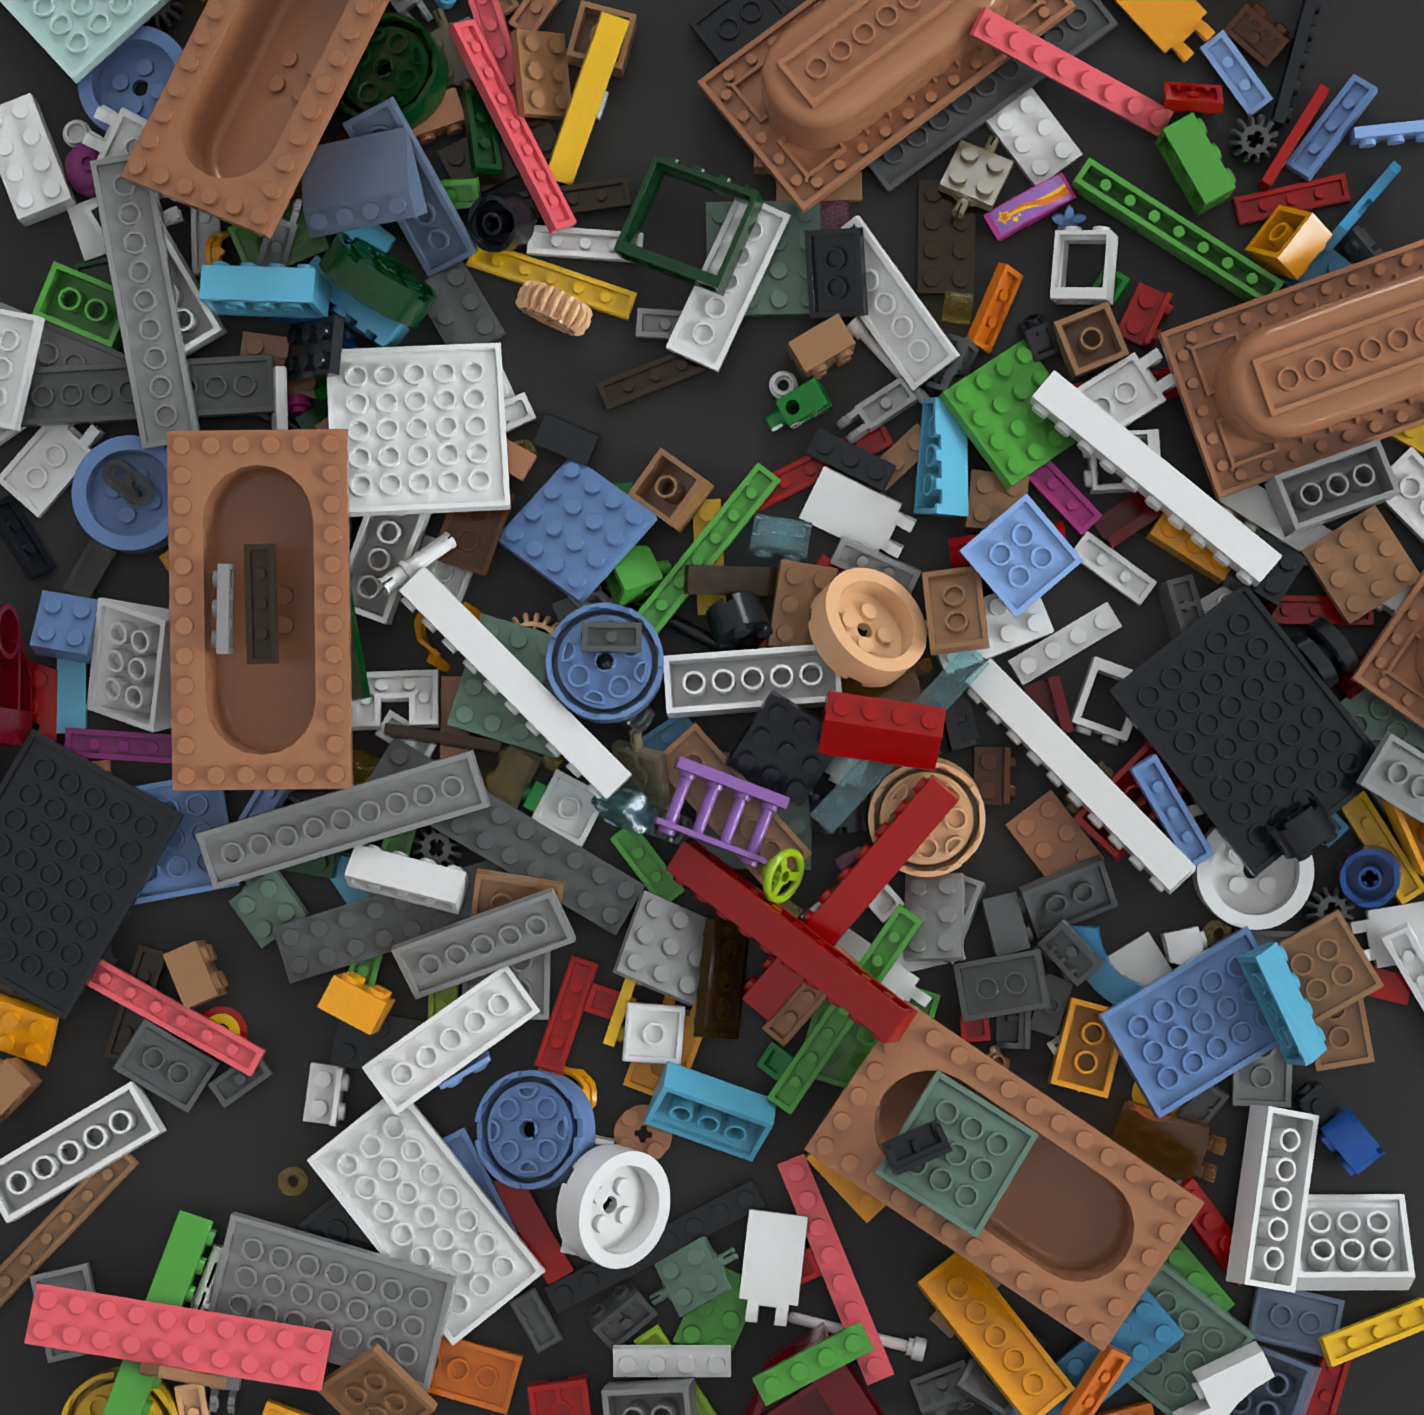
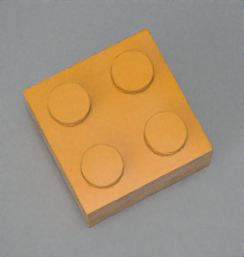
[1244,205,1333,280]

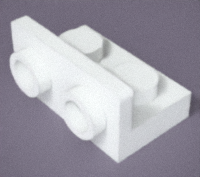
[303,1062,350,1127]

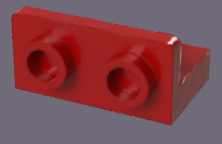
[1160,81,1224,114]
[1118,282,1174,350]

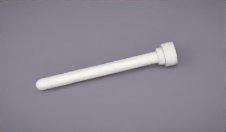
[846,316,930,406]
[788,1312,927,1362]

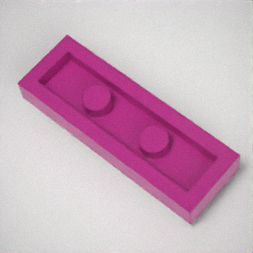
[1029,460,1103,537]

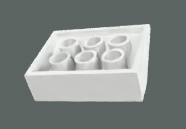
[87,598,171,733]
[1296,1194,1415,1291]

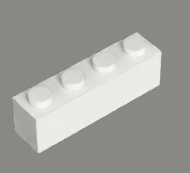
[344,844,470,915]

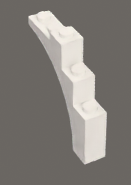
[1172,1341,1275,1415]

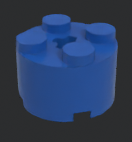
[1340,845,1401,908]
[1318,1107,1385,1176]

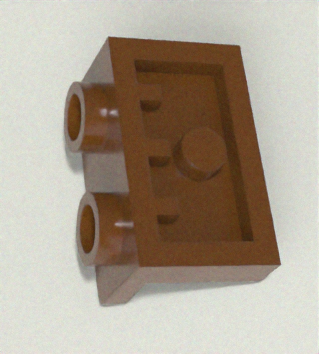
[1224,2,1292,68]
[973,746,1016,806]

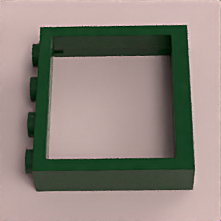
[614,155,764,296]

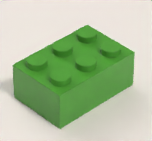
[1155,112,1236,217]
[32,261,123,351]

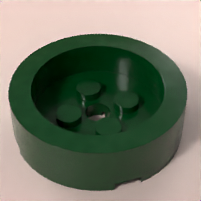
[338,13,449,129]
[319,232,437,328]

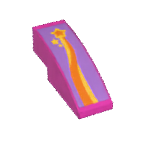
[983,173,1077,242]

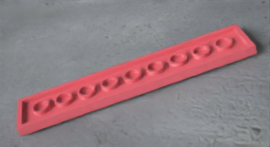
[24,1283,332,1392]

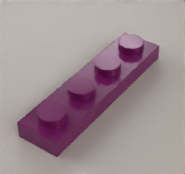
[64,728,172,764]

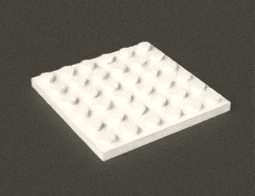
[327,342,510,517]

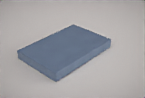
[1247,1286,1345,1357]

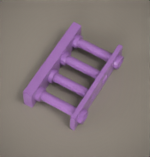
[653,756,790,868]

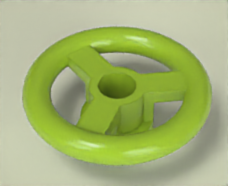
[762,848,804,904]

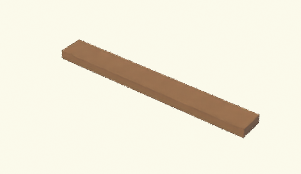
[0,1153,140,1309]

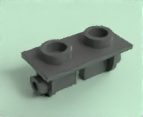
[1338,225,1384,263]

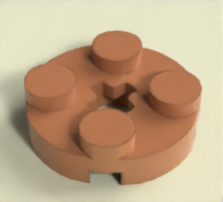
[614,1104,672,1160]

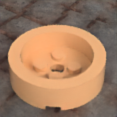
[808,568,927,688]
[868,757,986,877]

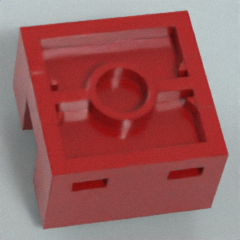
[527,1374,593,1415]

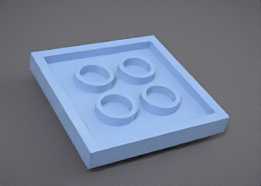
[959,493,1084,618]

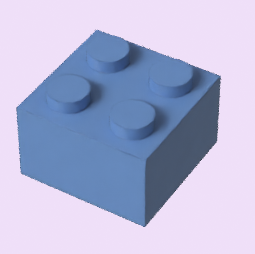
[29,590,98,664]

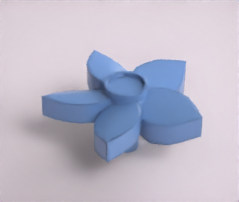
[1052,204,1087,230]

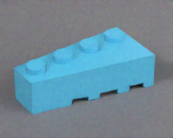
[309,255,409,347]
[913,397,969,517]

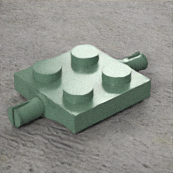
[228,870,310,948]
[649,1236,738,1317]

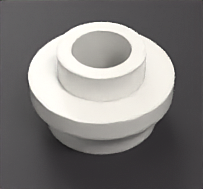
[769,371,798,399]

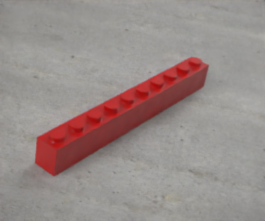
[742,774,959,1021]
[666,840,918,1043]

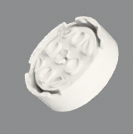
[1192,826,1314,930]
[556,1144,671,1269]

